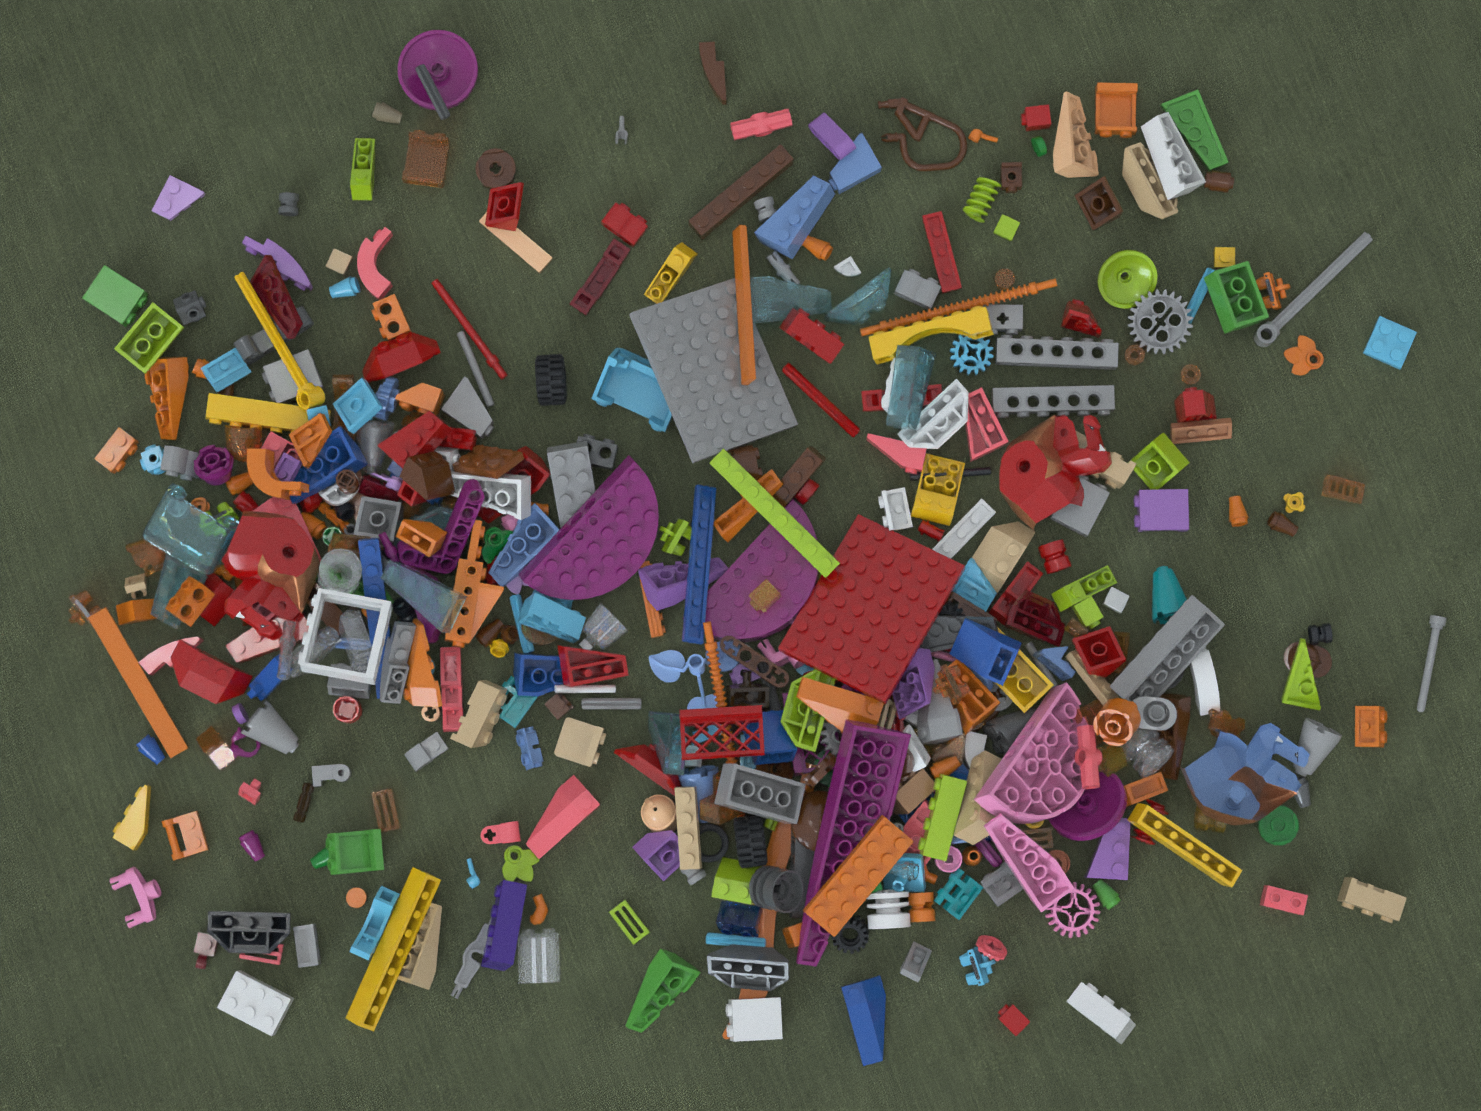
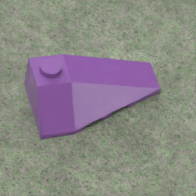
[638,558,729,611]

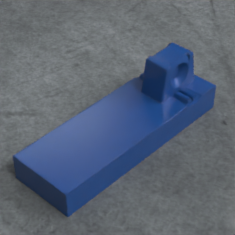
[247,654,292,701]

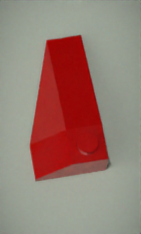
[1060,299,1102,338]

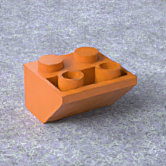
[395,383,445,416]

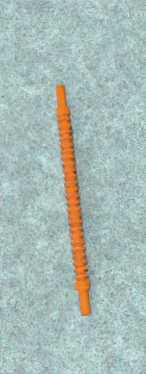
[860,278,1058,336]
[703,621,745,817]

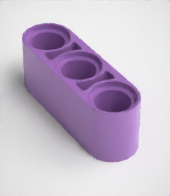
[808,113,856,160]

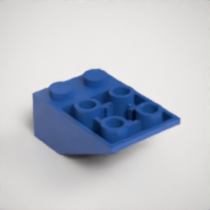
[950,618,1022,686]

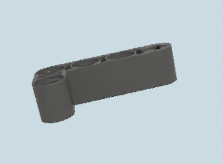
[234,306,314,365]

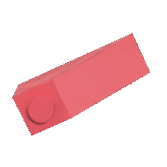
[866,434,927,474]

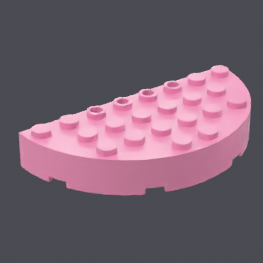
[974,682,1089,824]

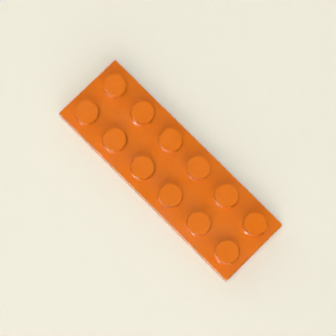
[802,815,914,937]

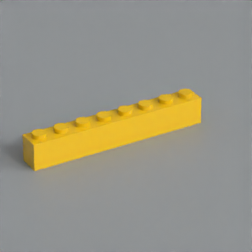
[346,867,441,1031]

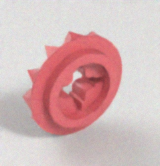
[975,935,1007,961]

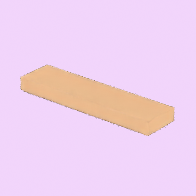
[479,212,553,274]

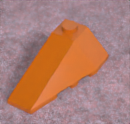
[145,357,189,440]
[796,677,884,733]

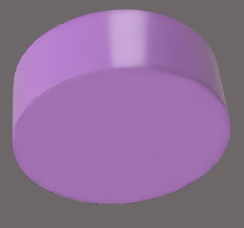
[232,703,249,724]

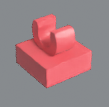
[238,778,261,805]

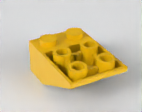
[911,453,965,526]

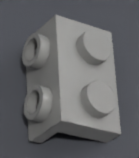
[981,862,1023,907]

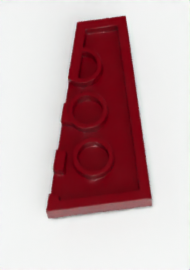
[250,255,303,339]

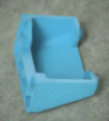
[591,348,672,432]

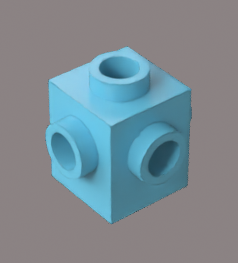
[140,444,166,475]

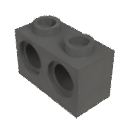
[577,434,618,471]

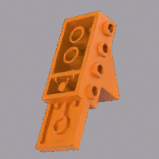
[444,520,504,648]

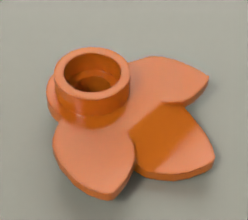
[1284,335,1324,376]

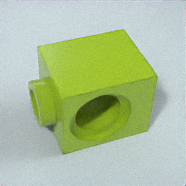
[1072,596,1103,629]

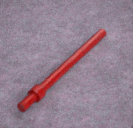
[431,279,508,380]

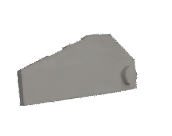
[917,659,963,745]

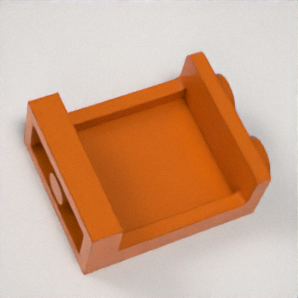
[1095,83,1138,138]

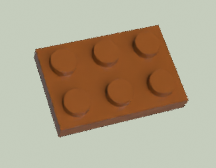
[452,445,524,479]

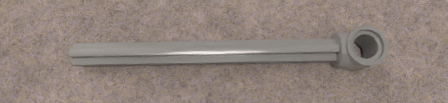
[1254,232,1373,347]

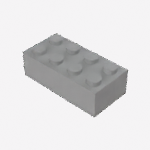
[547,441,596,528]
[714,764,806,824]

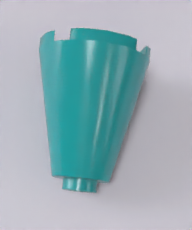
[1152,566,1187,624]

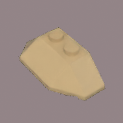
[1122,142,1178,219]
[972,521,1035,593]

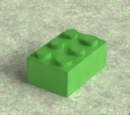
[1204,261,1269,334]

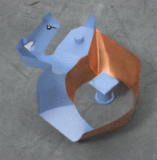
[1180,723,1310,825]

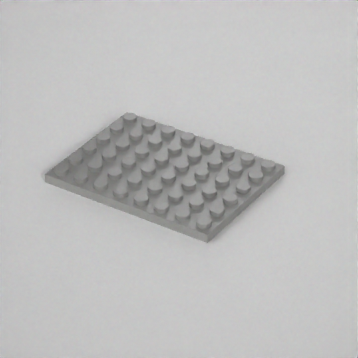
[629,278,798,463]

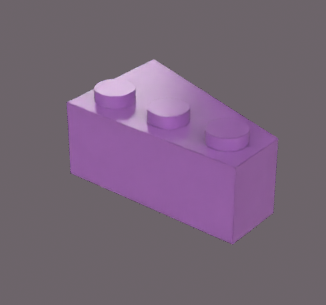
[1084,818,1130,880]

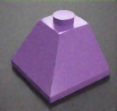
[632,830,680,881]

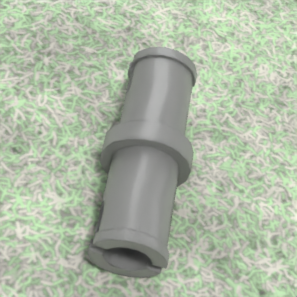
[766,251,801,290]

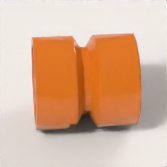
[908,892,935,922]

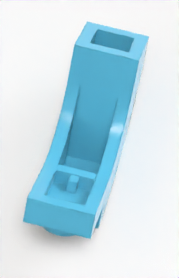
[350,886,400,960]

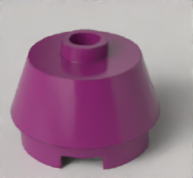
[194,445,234,486]

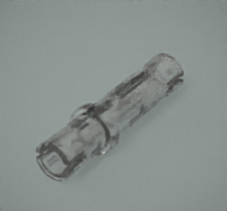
[277,621,296,680]

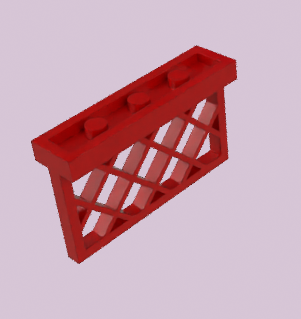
[679,705,765,760]

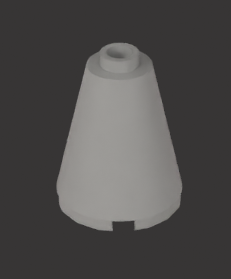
[241,700,299,754]
[1293,718,1342,777]

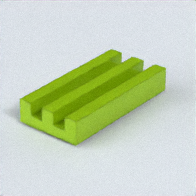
[609,900,650,945]

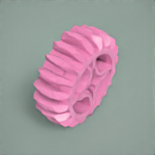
[1045,882,1100,938]

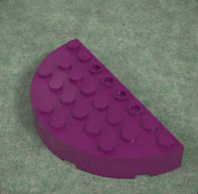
[518,455,659,600]
[683,499,820,643]

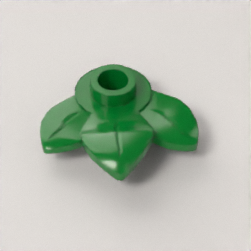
[481,527,513,564]

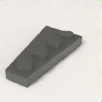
[919,615,998,652]

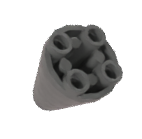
[983,707,1036,755]

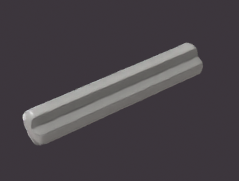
[581,698,642,709]

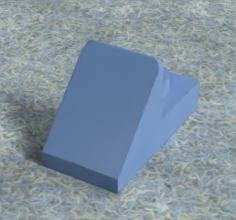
[1032,646,1076,681]

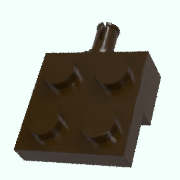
[725,670,770,726]

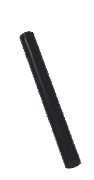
[910,467,991,481]

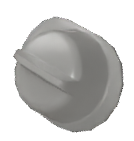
[1133,696,1177,730]

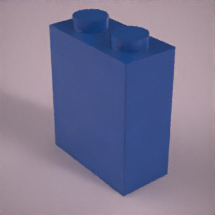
[742,710,797,765]

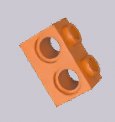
[371,294,411,341]
[165,576,215,627]

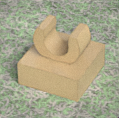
[124,573,147,599]

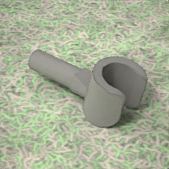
[615,116,628,144]

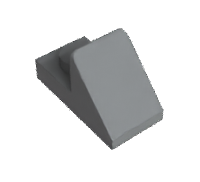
[900,942,932,982]

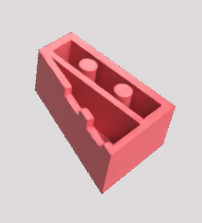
[965,387,1009,462]

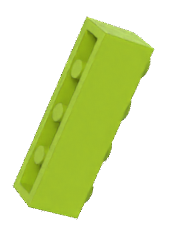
[918,774,967,861]

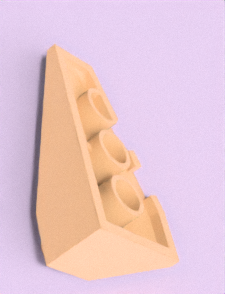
[1053,92,1099,178]

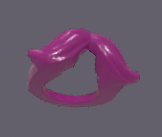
[230,727,260,758]

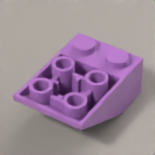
[892,648,935,719]

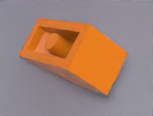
[396,519,447,557]

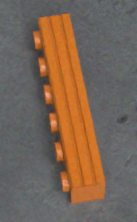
[639,561,666,638]

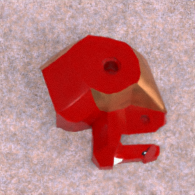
[999,414,1112,532]
[221,511,321,638]

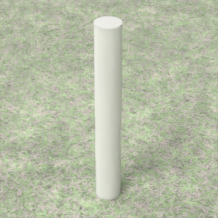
[554,685,616,693]

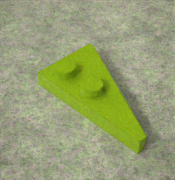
[1281,638,1321,710]

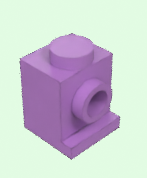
[729,660,761,685]

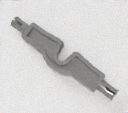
[450,917,492,999]

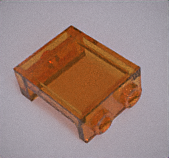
[402,130,450,188]

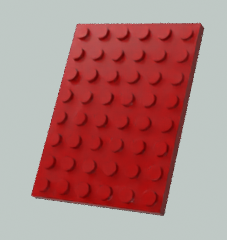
[778,514,965,704]

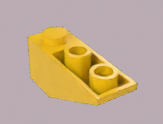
[644,242,698,304]
[112,785,151,850]

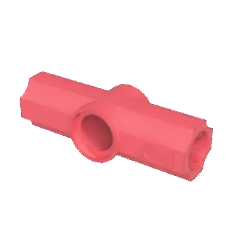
[730,109,793,141]
[1075,725,1102,789]

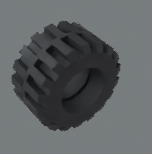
[535,354,567,406]
[733,815,768,868]

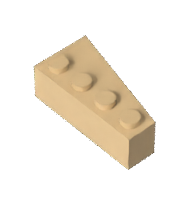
[954,751,1002,845]

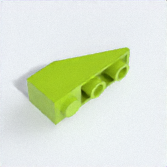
[350,138,375,200]
[1051,565,1117,612]

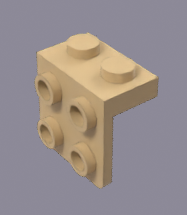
[554,717,607,768]

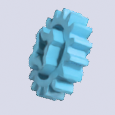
[950,335,994,376]

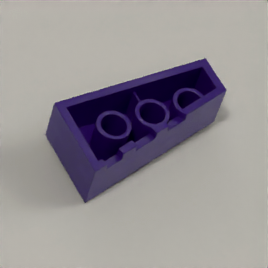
[481,880,527,971]

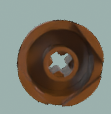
[727,444,763,488]

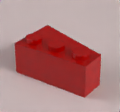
[1174,387,1217,423]
[377,411,453,469]

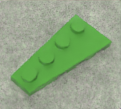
[1160,90,1229,171]

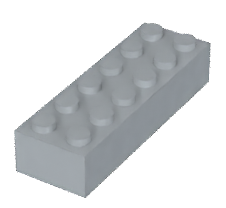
[1109,595,1225,701]

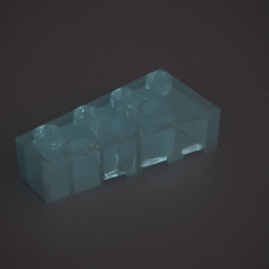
[886,345,936,430]
[381,560,467,633]

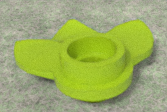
[502,845,540,882]

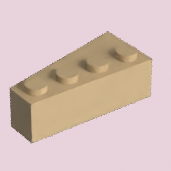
[1075,430,1136,489]

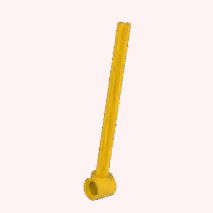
[234,272,325,410]

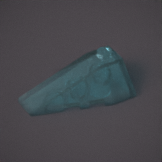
[750,276,832,323]

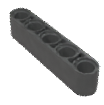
[789,828,815,918]

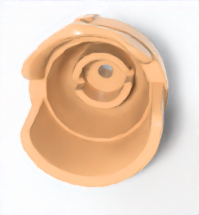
[641,795,677,832]

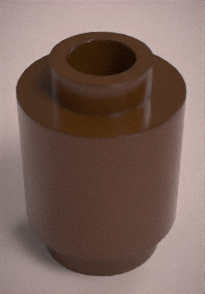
[1204,170,1234,193]

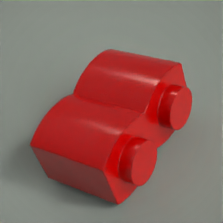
[601,202,648,248]

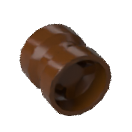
[336,470,359,495]

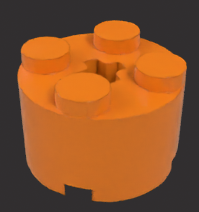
[1093,698,1141,746]

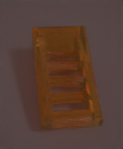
[1321,474,1365,504]

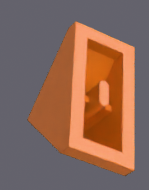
[116,598,160,625]

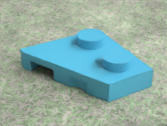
[953,558,997,612]

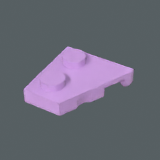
[152,175,205,221]

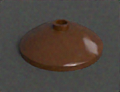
[791,791,828,852]

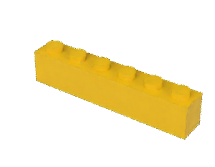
[205,393,331,433]
[1127,803,1243,888]

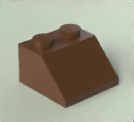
[399,451,455,500]

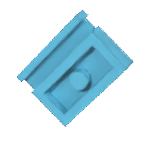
[201,348,251,394]

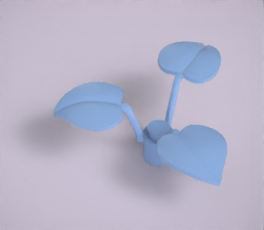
[649,641,741,727]

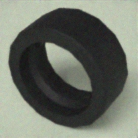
[699,824,729,862]

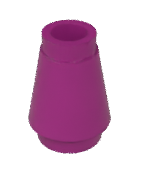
[239,830,265,862]

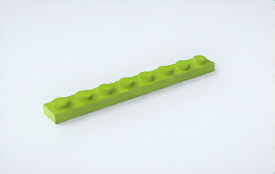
[710,448,840,578]

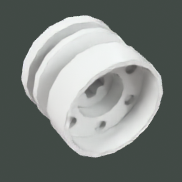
[867,889,911,929]

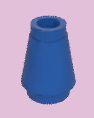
[136,734,166,765]

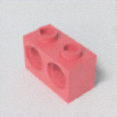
[1260,885,1308,915]

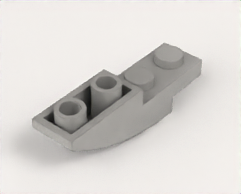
[380,621,416,704]

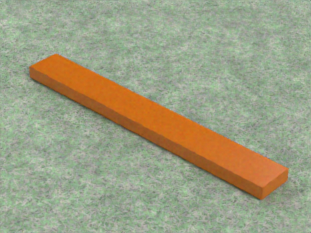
[732,225,756,385]
[88,607,189,759]

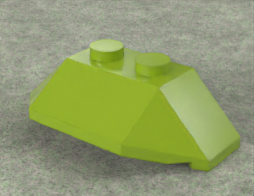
[780,669,836,752]

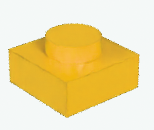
[1214,247,1235,269]

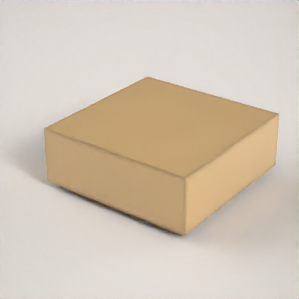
[326,249,353,276]

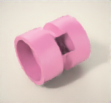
[934,846,962,872]

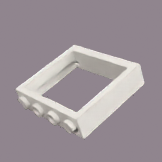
[298,588,393,685]

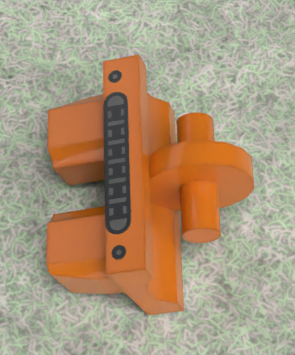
[1256,272,1290,310]

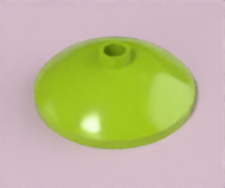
[1097,250,1157,309]

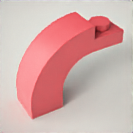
[357,227,393,300]

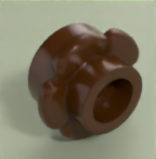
[501,625,519,644]

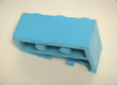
[517,592,586,644]

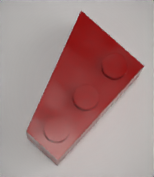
[779,308,844,364]
[557,645,629,687]

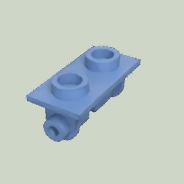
[516,726,544,770]

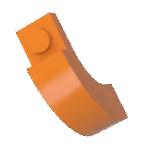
[247,448,310,501]

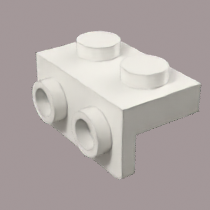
[878,487,913,531]

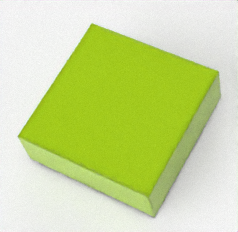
[993,214,1020,241]

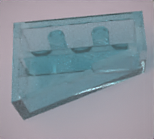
[150,553,208,629]
[648,711,689,775]

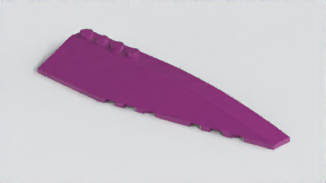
[796,719,911,966]

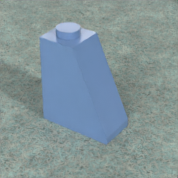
[828,133,882,194]

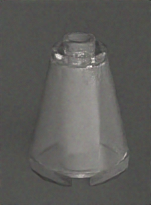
[355,419,394,474]

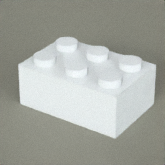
[217,970,294,1036]

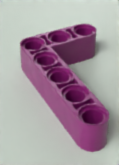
[397,479,485,574]

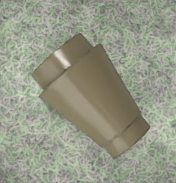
[372,102,403,124]

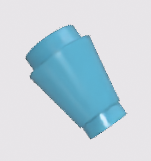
[329,276,361,298]

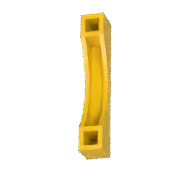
[869,306,994,365]

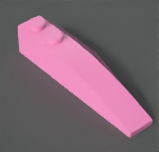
[984,813,1075,912]

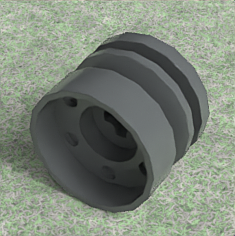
[749,865,804,913]

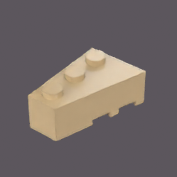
[450,680,507,748]
[1337,877,1407,923]

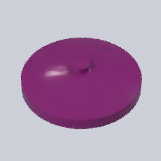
[398,30,478,110]
[1048,766,1127,841]

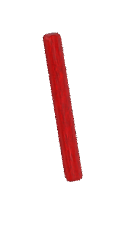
[782,363,860,437]

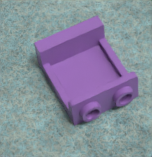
[1134,489,1189,532]

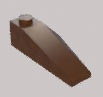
[1147,693,1191,780]

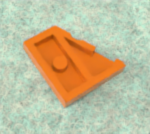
[289,413,332,468]

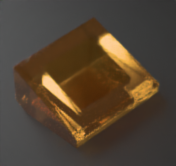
[1064,617,1088,638]

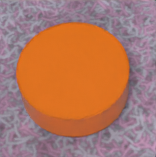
[346,887,367,908]

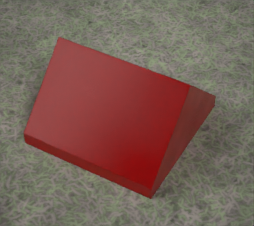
[485,182,524,232]
[194,570,234,627]
[1072,626,1126,678]

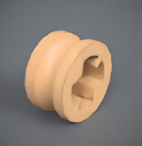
[421,706,440,722]

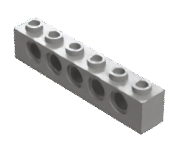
[995,335,1119,370]
[991,385,1115,418]

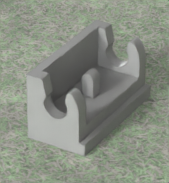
[293,924,321,968]

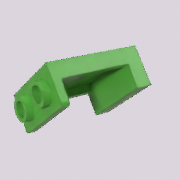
[82,265,148,327]
[326,829,384,875]

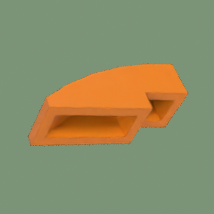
[1123,772,1168,807]

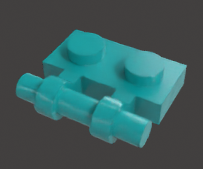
[500,676,538,729]
[934,868,983,920]

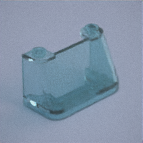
[142,483,239,575]

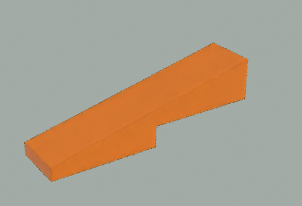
[713,469,783,542]

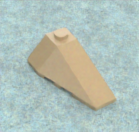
[397,903,442,990]

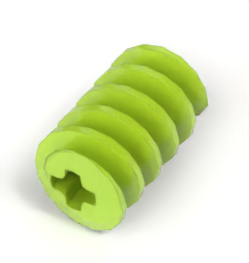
[963,177,1001,223]

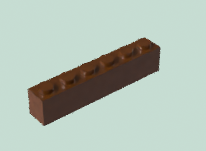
[689,144,794,240]

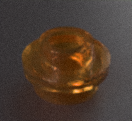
[1125,345,1145,365]
[1180,364,1201,385]

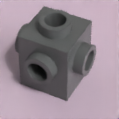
[173,290,207,325]

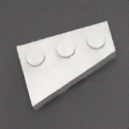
[1067,982,1136,1044]

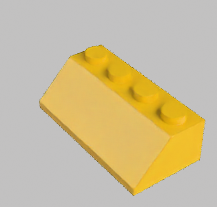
[994,627,1054,713]

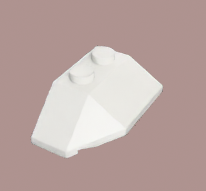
[898,379,969,449]

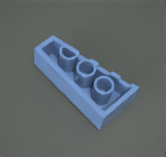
[754,176,835,259]

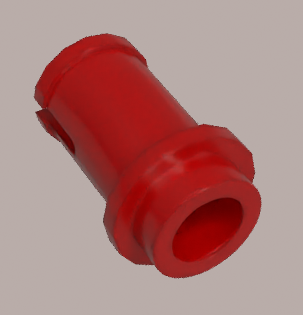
[917,520,945,542]

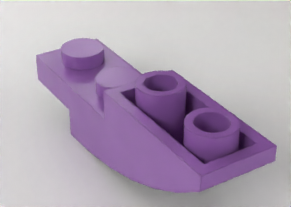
[242,236,313,291]

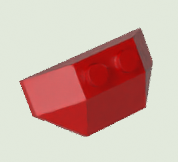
[362,332,441,383]
[170,639,253,704]
[613,744,681,796]

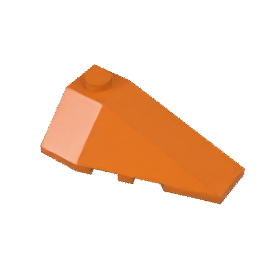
[403,618,442,707]

